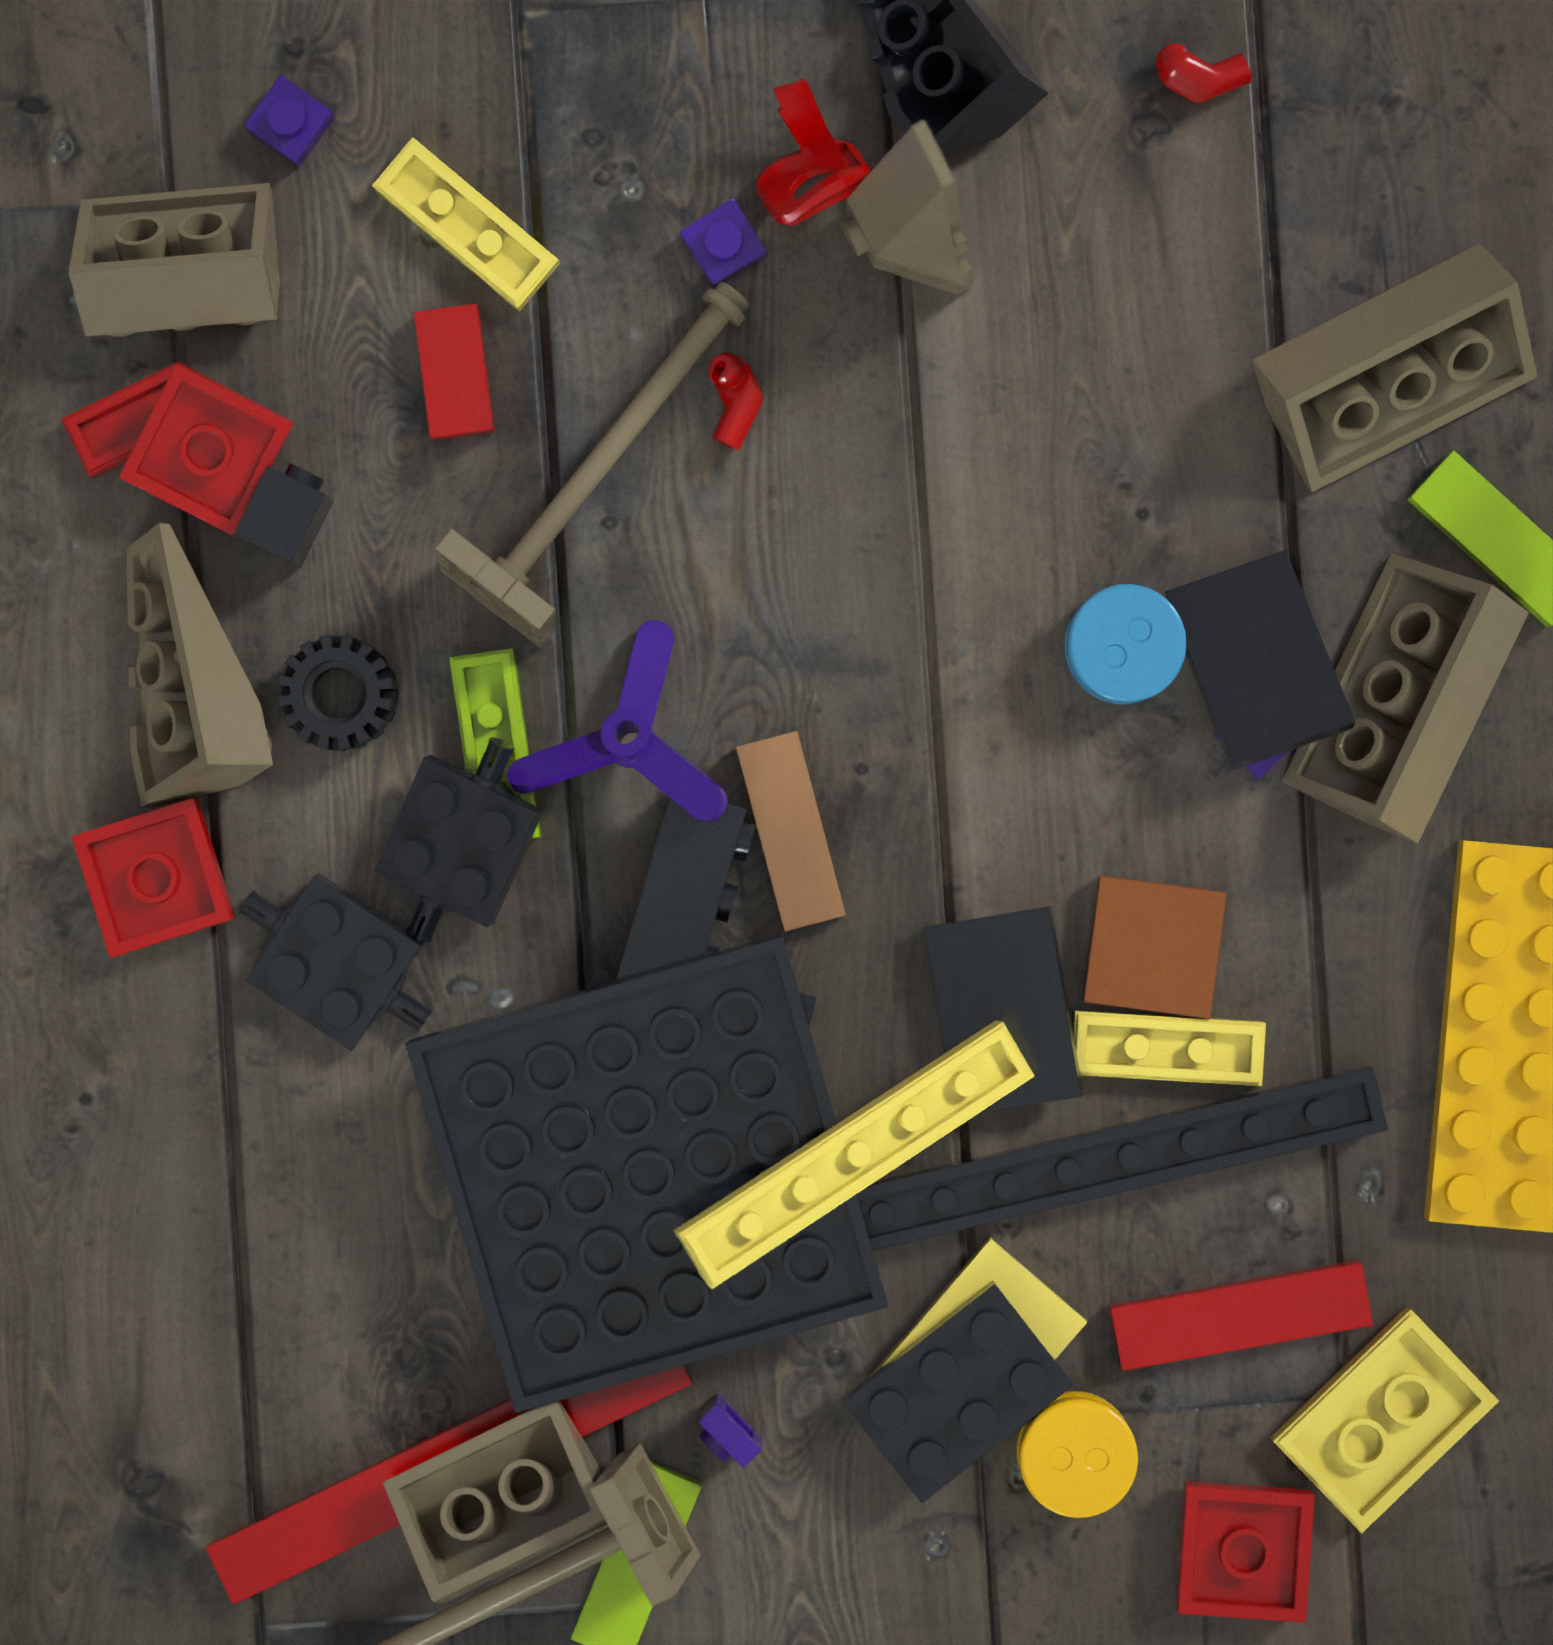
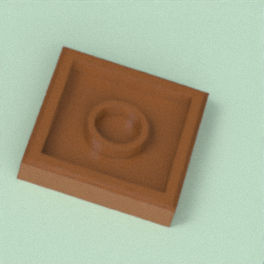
[1082,876,1227,1019]

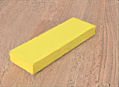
[372,137,560,312]
[1072,1010,1266,1086]

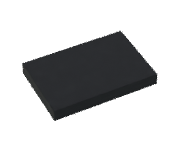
[1165,550,1355,770]
[923,906,1084,1112]

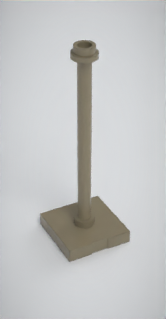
[436,282,749,649]
[377,1443,701,1645]

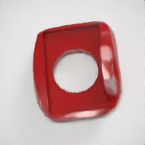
[756,78,870,226]

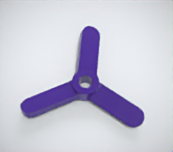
[507,620,727,822]

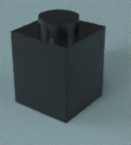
[233,463,334,569]

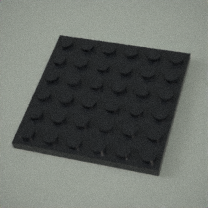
[405,934,889,1413]

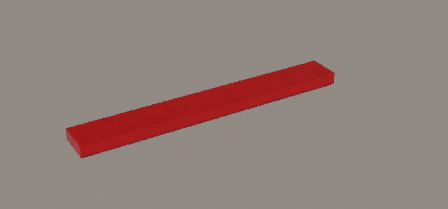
[206,1365,693,1605]

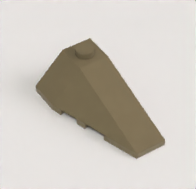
[840,120,974,295]
[126,523,273,808]

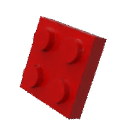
[119,361,294,537]
[71,798,236,958]
[1175,1481,1315,1623]

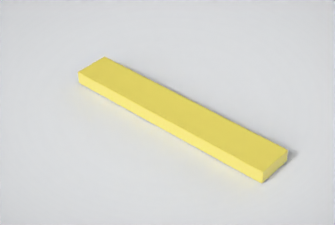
[674,1020,1034,1289]

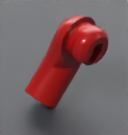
[1155,43,1252,103]
[708,352,763,451]

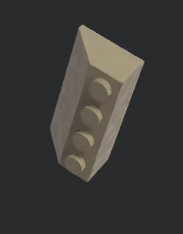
[1252,243,1537,492]
[1281,553,1529,844]

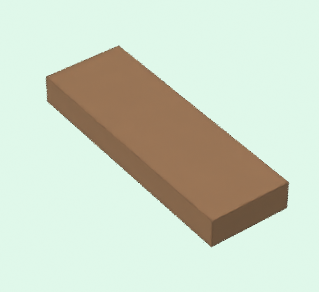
[736,731,846,932]

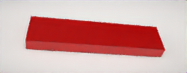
[1109,1260,1373,1371]

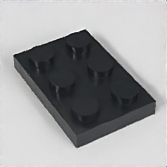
[842,1281,1074,1504]

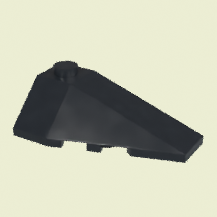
[854,0,1049,158]

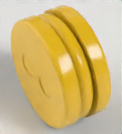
[1016,1391,1138,1518]

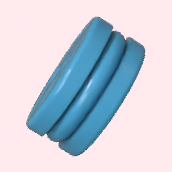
[1064,584,1186,704]

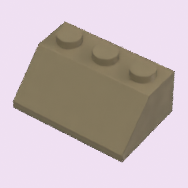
[68,183,280,337]
[382,1401,609,1604]

